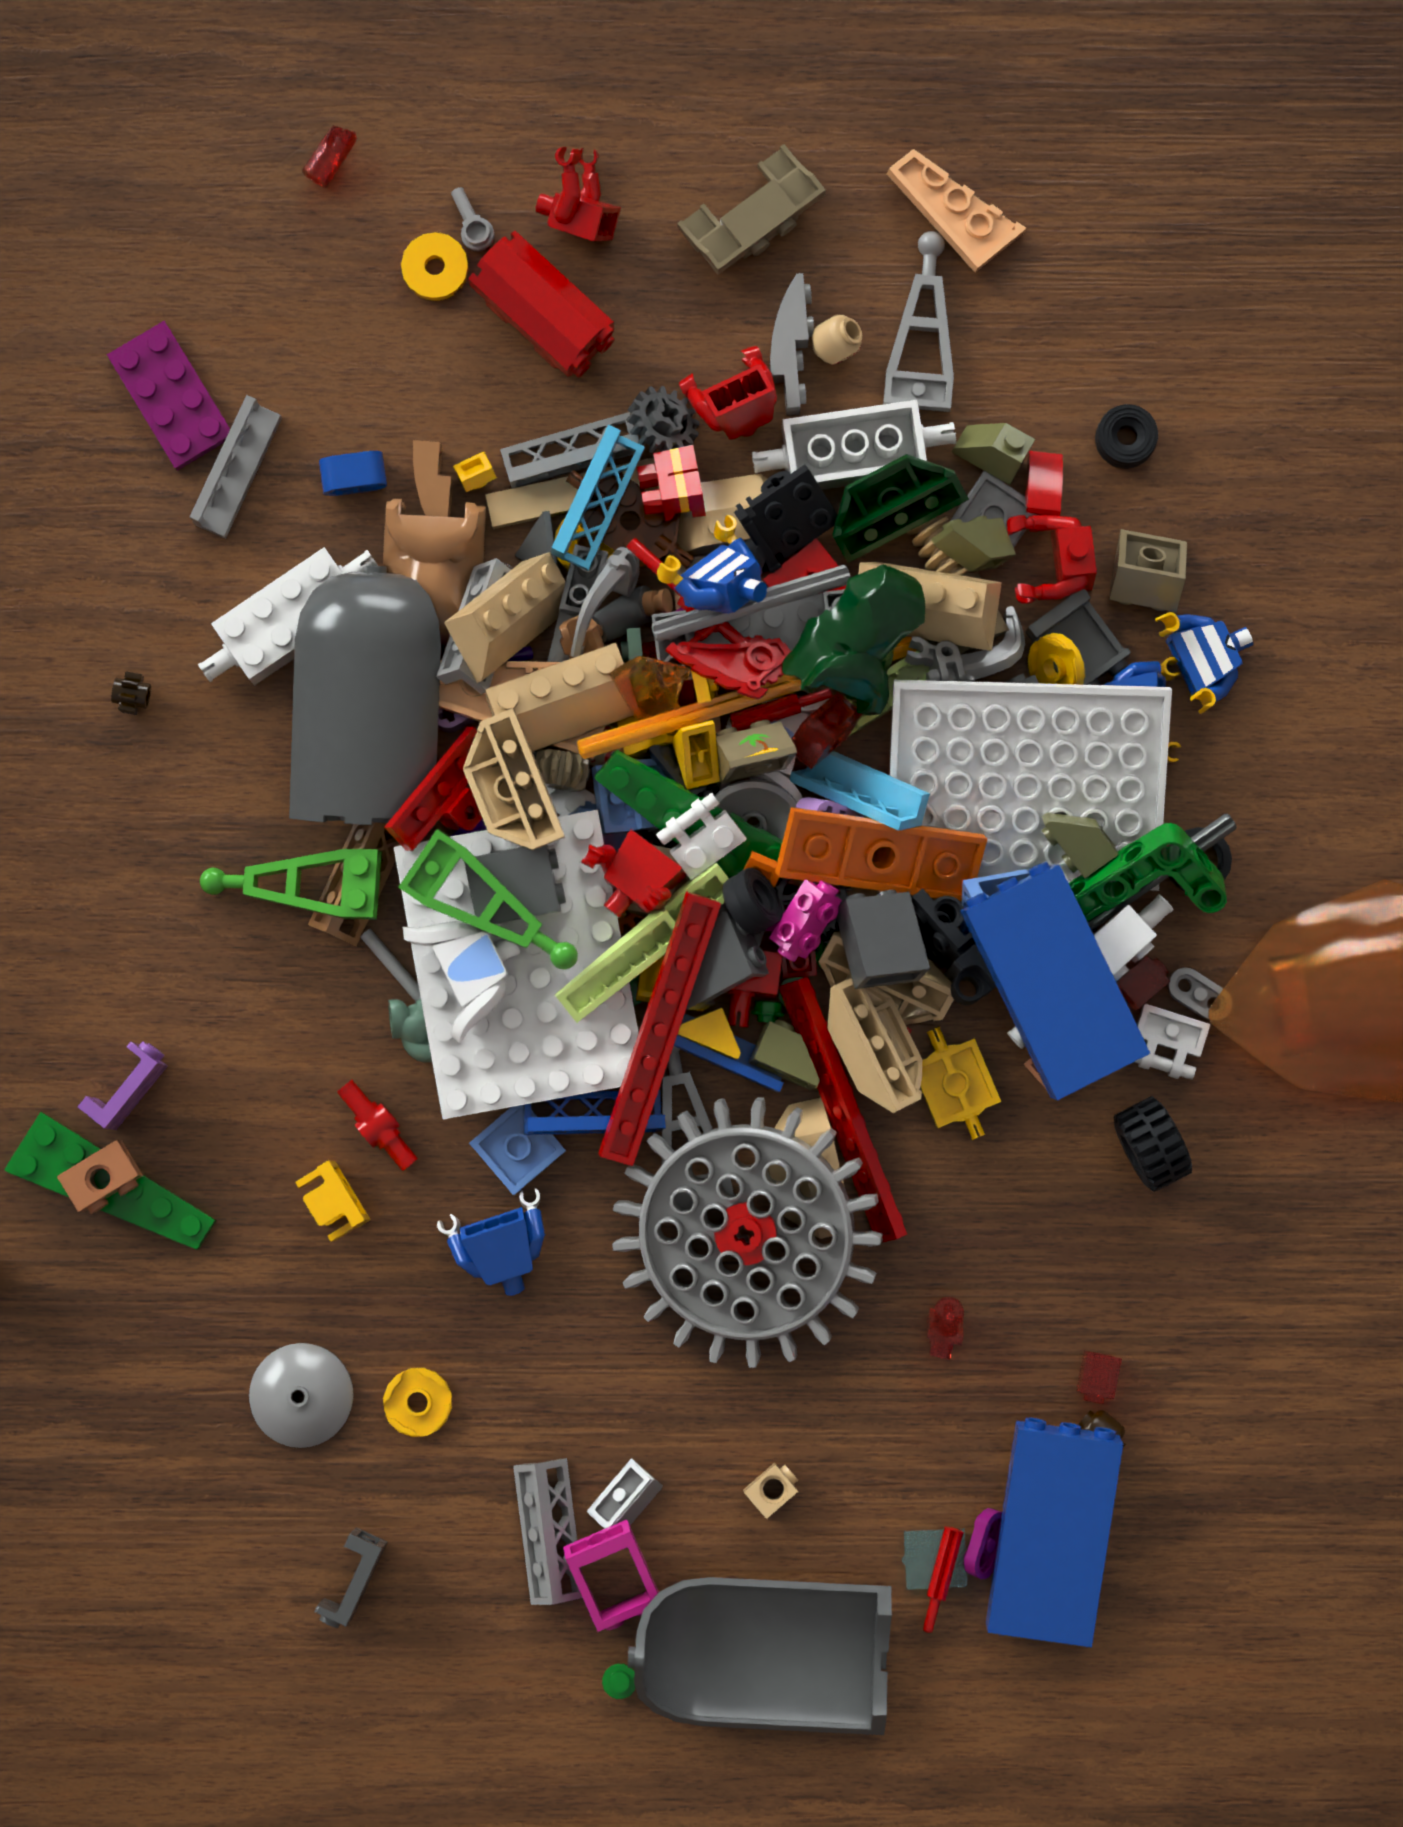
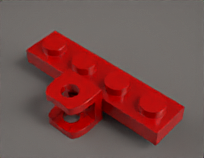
[384,727,482,851]

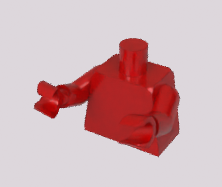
[535,147,621,242]
[679,346,777,440]
[1007,515,1097,604]
[581,829,686,918]

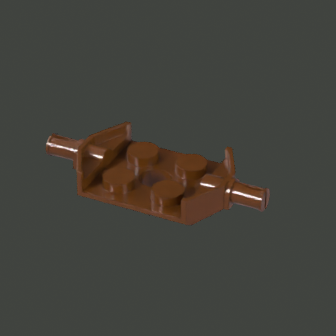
[565,470,695,570]

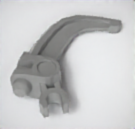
[570,547,639,657]
[905,606,1025,682]

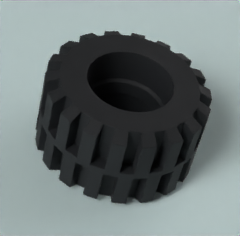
[1114,1096,1192,1192]

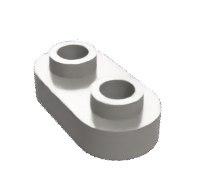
[1167,968,1232,1021]

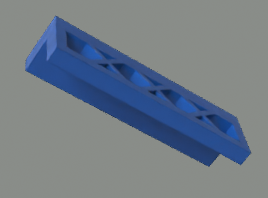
[674,1014,784,1092]
[523,1090,666,1135]

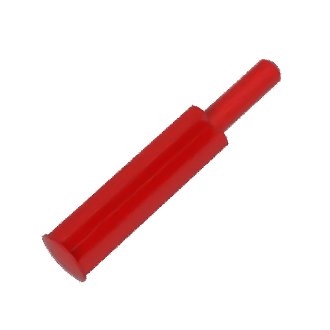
[730,688,833,731]
[923,1526,964,1633]

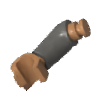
[559,585,673,659]

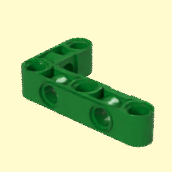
[1069,823,1227,922]

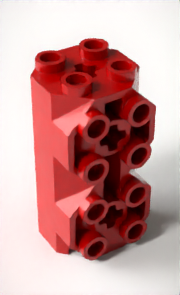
[469,231,615,378]

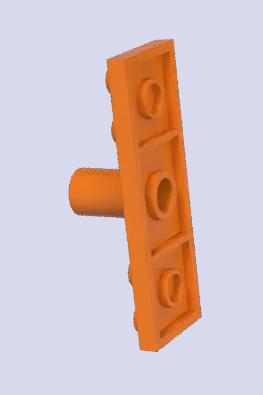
[775,807,987,901]

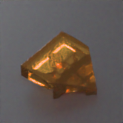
[609,656,691,721]

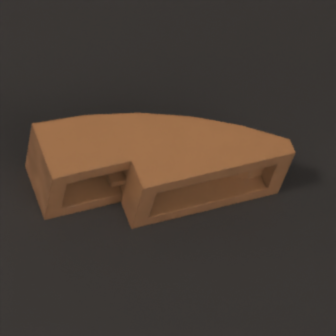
[413,440,453,517]

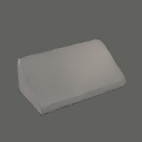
[586,1458,663,1529]

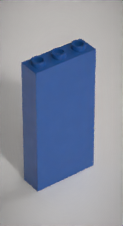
[960,861,1151,1100]
[986,1417,1123,1648]

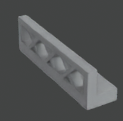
[190,395,282,539]
[500,412,639,489]
[436,558,511,694]
[513,1458,583,1605]

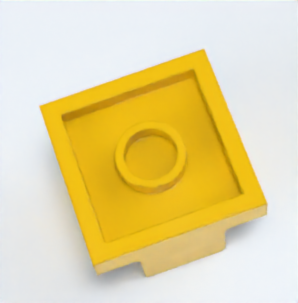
[295,1160,371,1242]

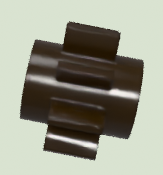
[111,671,151,715]

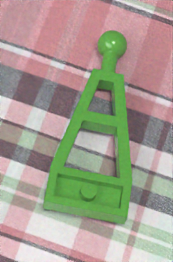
[398,829,578,970]
[200,849,382,920]

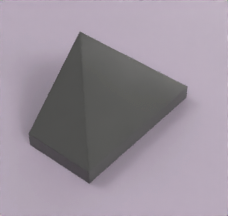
[515,511,557,565]

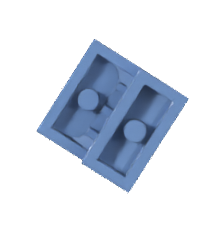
[591,759,667,835]

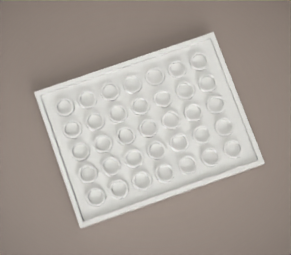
[889,680,1172,891]
[394,810,639,1119]

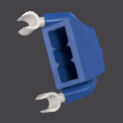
[437,1188,545,1296]

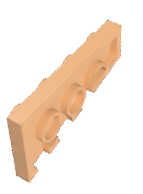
[887,149,1026,273]

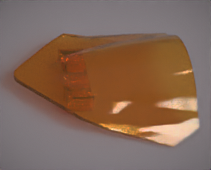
[1208,879,1403,1103]

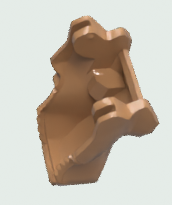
[383,499,486,647]

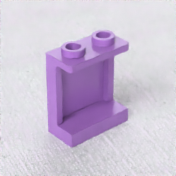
[78,1041,168,1130]

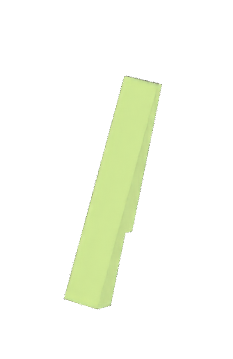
[555,863,729,1023]

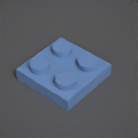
[469,1105,566,1195]

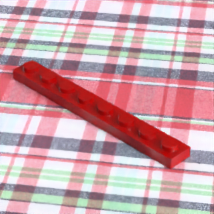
[598,891,722,1166]
[778,976,907,1242]

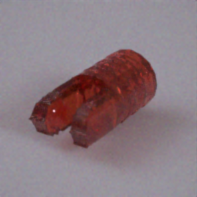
[302,125,357,188]

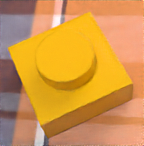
[453,452,497,492]
[691,670,719,704]

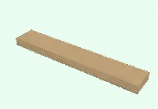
[485,457,659,529]

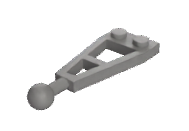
[883,231,954,412]
[662,1046,734,1208]

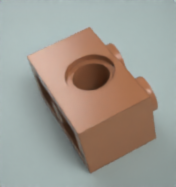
[57,1140,143,1214]

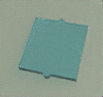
[901,1528,967,1590]

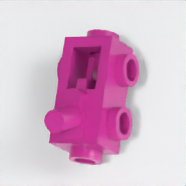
[765,879,842,962]

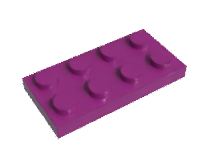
[107,321,230,471]

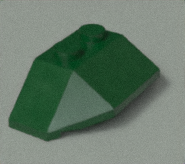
[832,454,969,563]

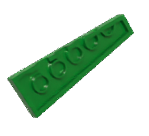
[595,750,783,878]
[4,1112,217,1250]

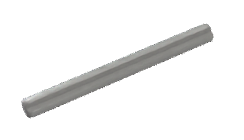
[652,565,851,642]

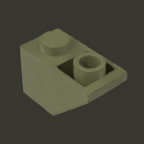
[932,516,1016,572]
[1042,812,1119,878]

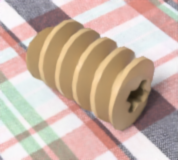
[907,517,970,575]

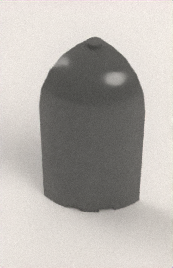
[289,565,441,825]
[628,1577,892,1735]

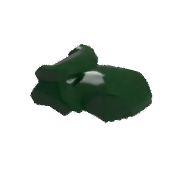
[782,564,925,716]

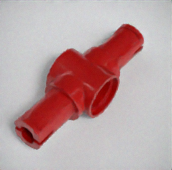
[337,1080,418,1171]

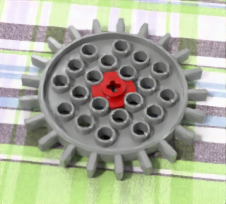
[612,1097,883,1368]

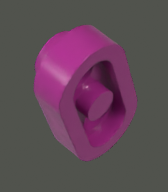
[964,1508,1002,1579]

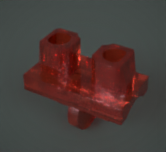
[927,1297,964,1359]

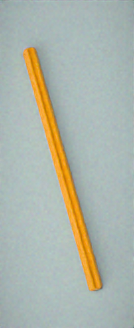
[577,636,925,759]

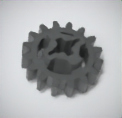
[627,386,700,453]

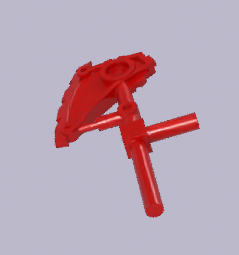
[626,538,791,700]

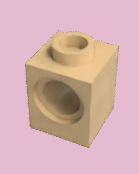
[743,1463,798,1519]

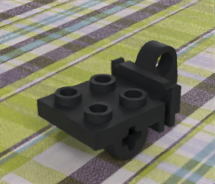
[734,465,838,573]
[911,888,997,1006]

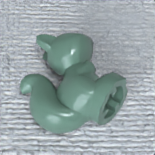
[388,999,432,1063]

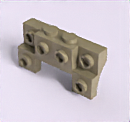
[677,144,826,275]

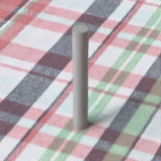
[360,928,421,1002]

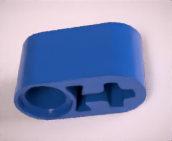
[319,451,387,496]

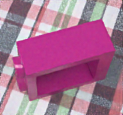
[563,1520,659,1632]

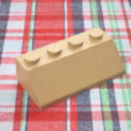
[444,552,566,683]
[858,561,1002,651]
[485,643,639,752]

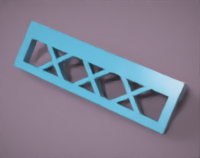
[551,425,645,571]
[789,745,930,831]

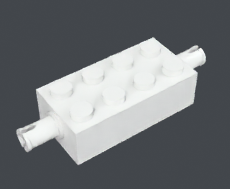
[752,400,956,490]
[198,547,378,686]
[1007,894,1173,1049]

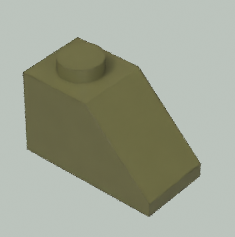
[951,423,1035,485]
[748,1020,820,1090]

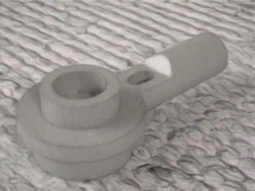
[451,187,495,251]

